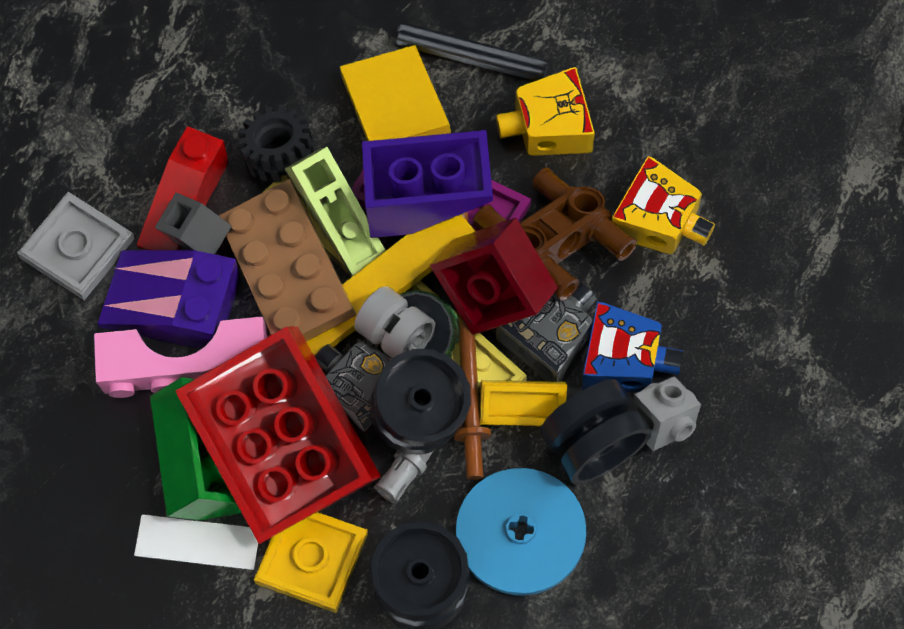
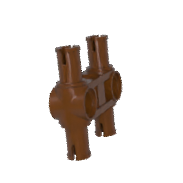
[473,167,637,301]

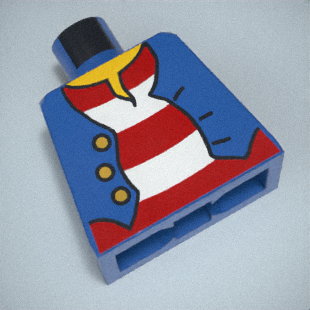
[581,301,683,392]

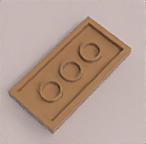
[219,179,357,341]

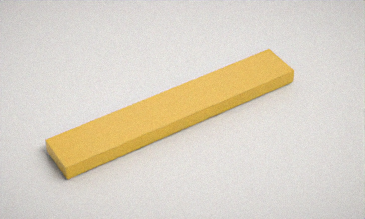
[306,214,475,356]

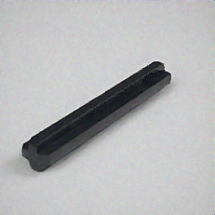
[396,23,549,81]

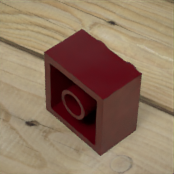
[430,217,558,335]

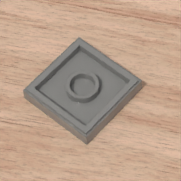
[17,192,135,300]

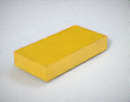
[480,380,567,426]

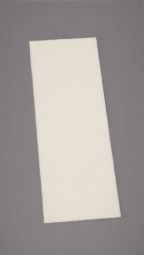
[134,515,258,570]

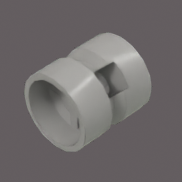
[354,286,435,359]

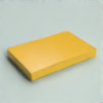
[340,45,451,141]

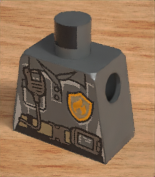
[496,283,596,382]
[315,342,392,446]

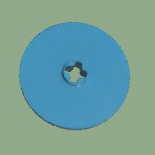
[456,468,586,595]

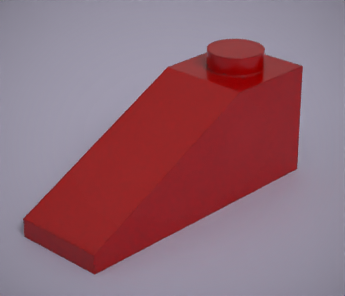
[137,126,229,250]

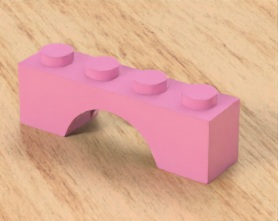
[94,317,269,398]

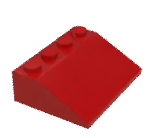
[175,326,381,544]

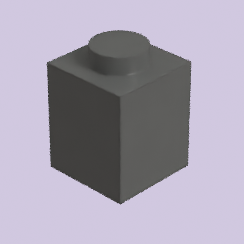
[155,192,231,254]

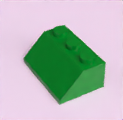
[150,377,242,521]

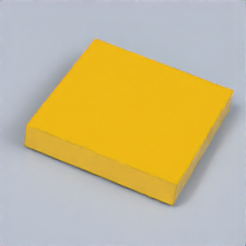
[254,512,368,613]

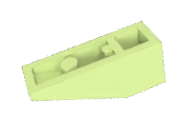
[285,147,386,276]

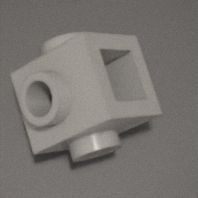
[630,376,701,451]

